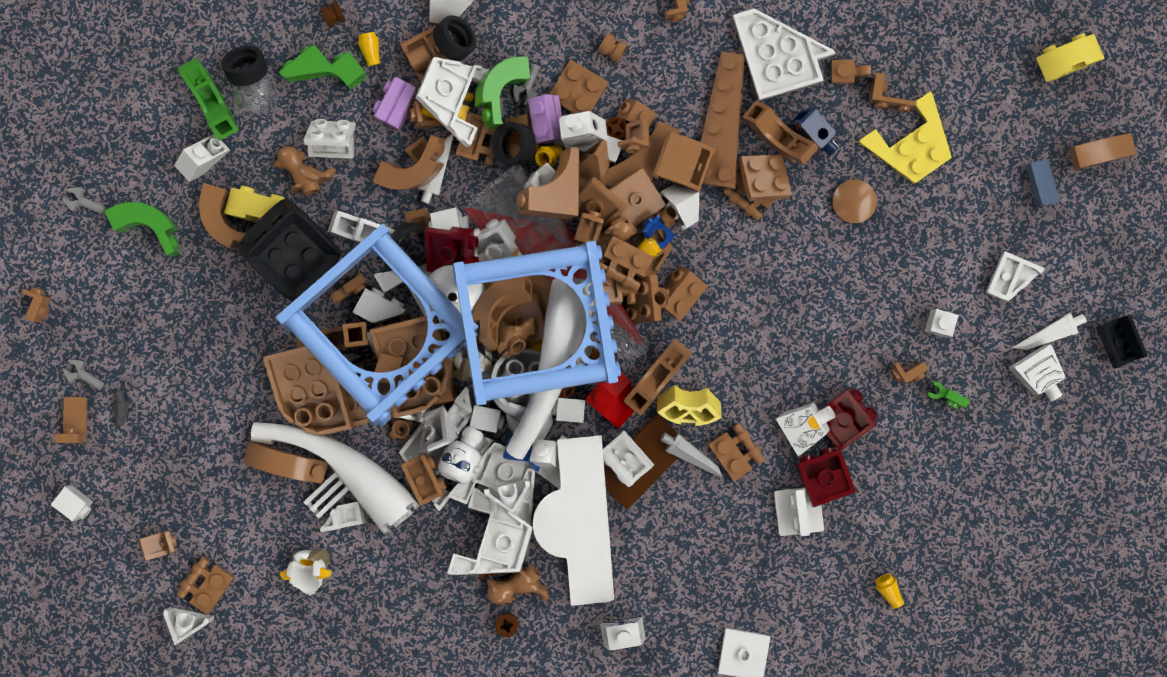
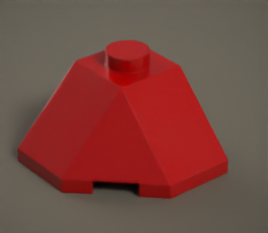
[585,372,633,429]

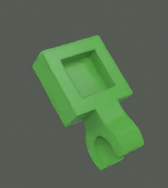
[926,382,970,410]

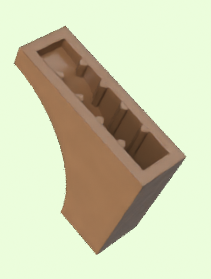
[516,147,579,220]

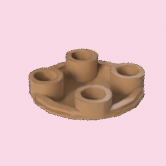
[832,179,877,224]

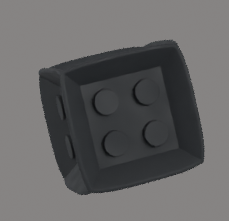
[238,197,342,302]

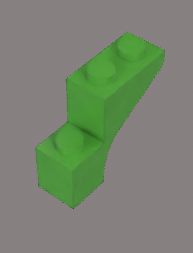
[279,44,368,90]

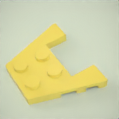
[858,91,952,184]

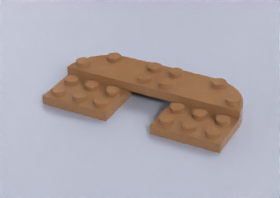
[263,315,453,435]

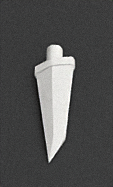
[418,134,454,204]
[1012,313,1086,350]

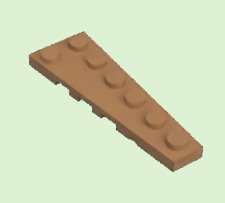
[701,51,745,190]

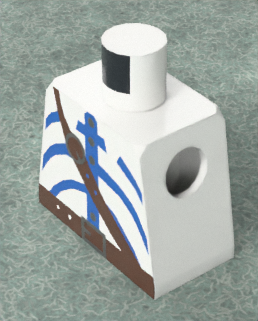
[600,616,646,650]

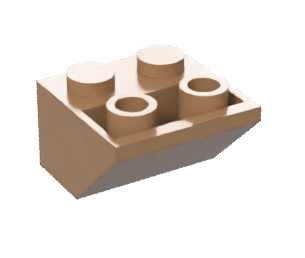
[653,131,715,192]

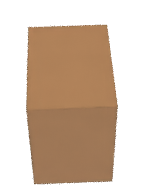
[579,139,610,181]
[371,353,404,395]

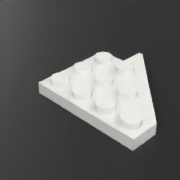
[732,9,835,101]

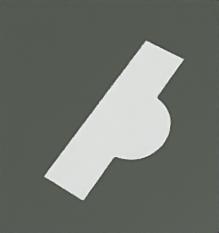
[533,435,614,606]

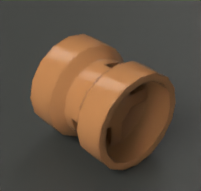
[598,33,628,64]

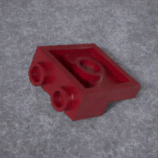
[425,226,479,272]
[819,386,878,451]
[795,446,856,507]

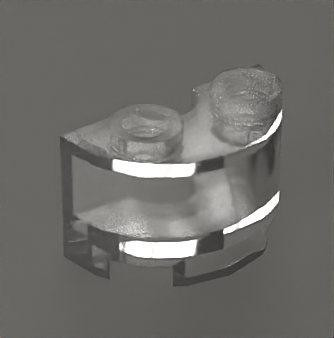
[232,79,278,116]

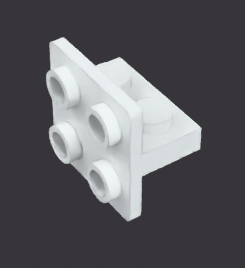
[304,119,356,159]
[774,488,824,536]

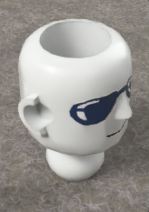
[438,426,483,484]

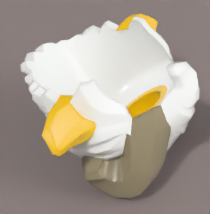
[452,344,497,381]
[280,549,332,596]

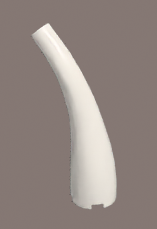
[506,278,594,459]
[251,422,420,534]

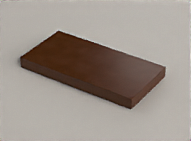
[604,414,678,510]

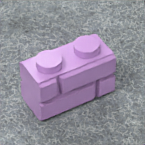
[373,76,419,131]
[528,94,562,144]

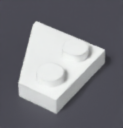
[986,251,1045,302]

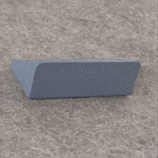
[1026,159,1060,208]

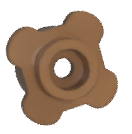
[656,206,678,228]
[389,418,414,441]

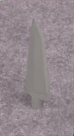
[660,432,724,479]

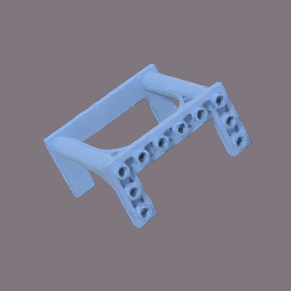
[276,223,479,427]
[453,241,621,406]

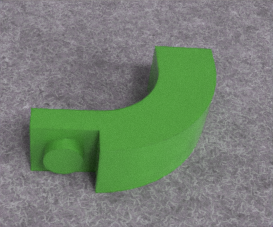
[177,57,239,141]
[475,57,531,129]
[105,202,180,257]

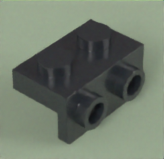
[1096,315,1147,369]

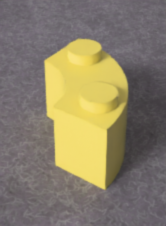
[1036,33,1105,82]
[224,185,284,223]
[657,385,722,426]

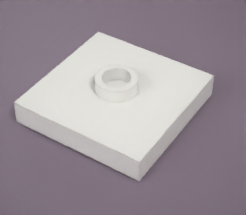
[718,627,770,677]

